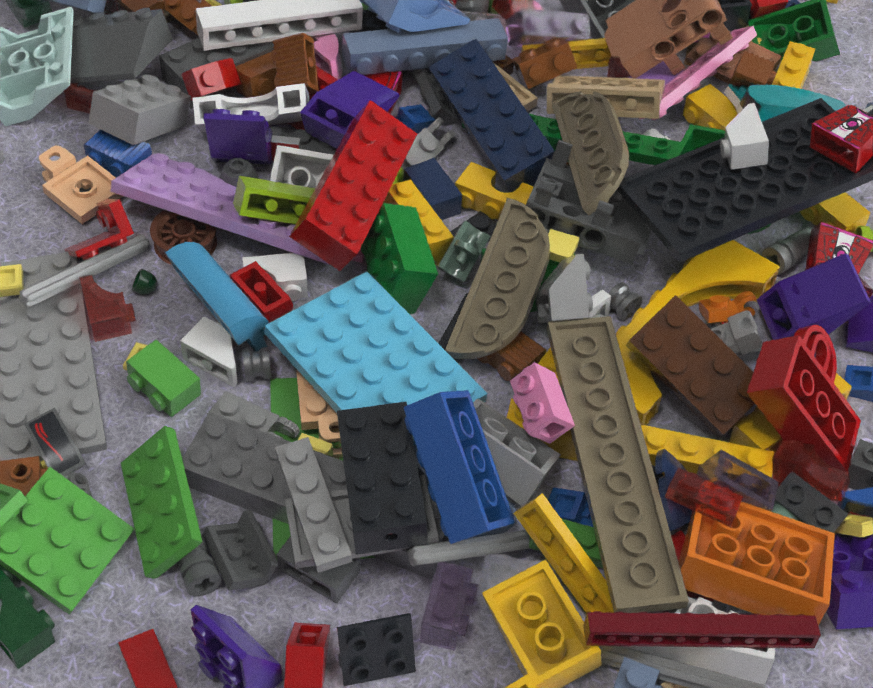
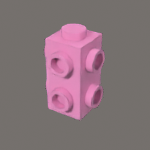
[510,362,575,444]

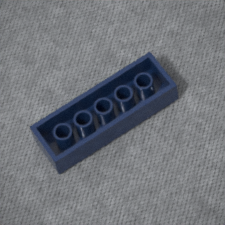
[429,39,555,193]

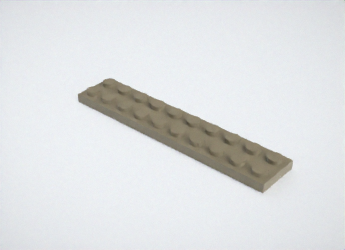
[547,316,689,613]

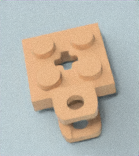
[39,145,123,224]
[296,370,343,458]

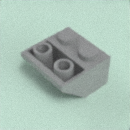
[535,254,593,324]

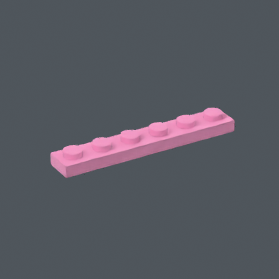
[639,26,757,120]

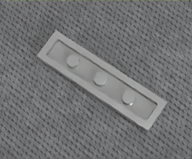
[275,437,353,573]

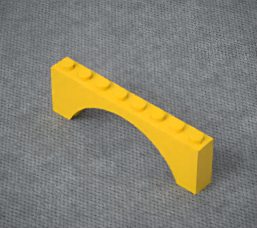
[616,240,780,425]

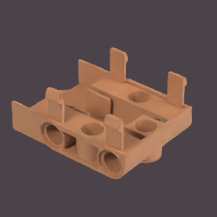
[604,0,733,78]

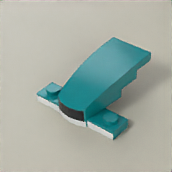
[724,83,846,122]

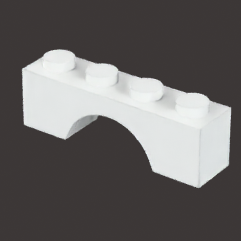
[193,83,310,133]

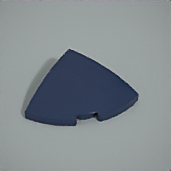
[655,449,699,531]

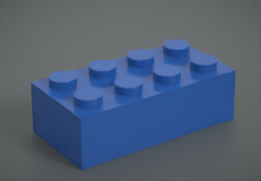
[403,390,515,544]

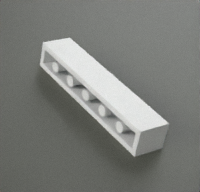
[196,0,363,51]

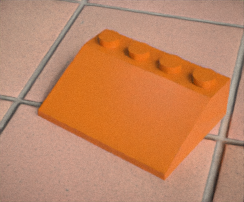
[678,487,835,626]

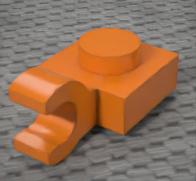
[699,291,756,323]

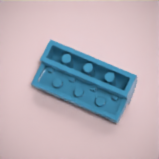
[165,242,269,352]

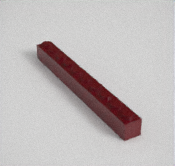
[583,611,821,648]

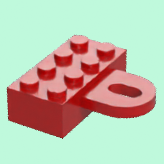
[747,325,861,476]

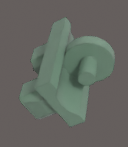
[437,221,490,283]

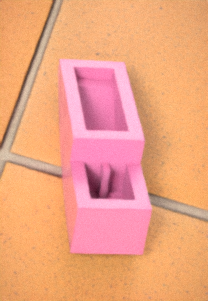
[310,33,343,80]

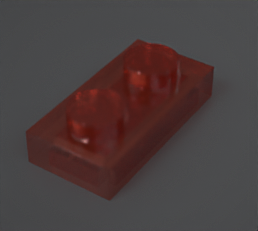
[665,467,743,527]

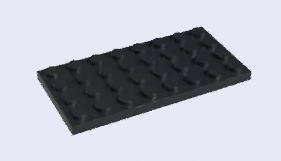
[617,98,873,262]

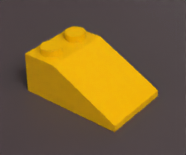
[482,559,602,688]

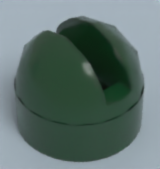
[132,269,157,295]

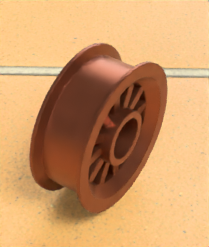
[150,210,217,265]

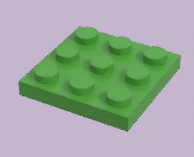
[0,467,134,614]

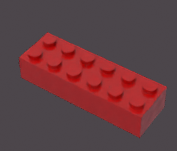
[289,100,417,271]

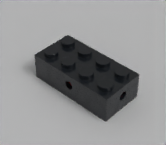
[337,402,428,555]

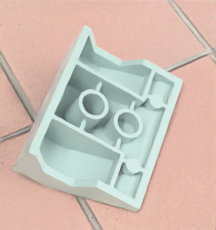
[0,7,74,126]

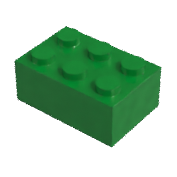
[361,203,438,314]

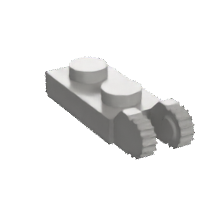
[401,117,456,170]
[207,391,300,439]

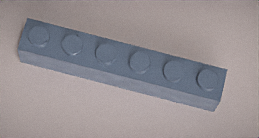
[342,18,508,75]

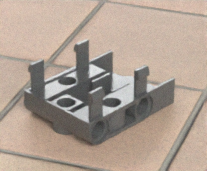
[526,140,651,265]

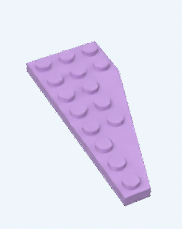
[110,153,330,265]

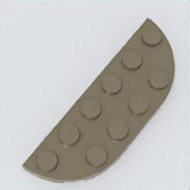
[552,91,629,216]
[445,198,550,359]

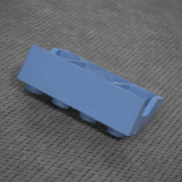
[360,0,470,32]

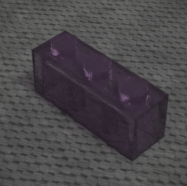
[505,9,592,47]

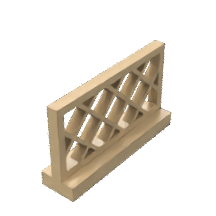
[547,75,665,119]

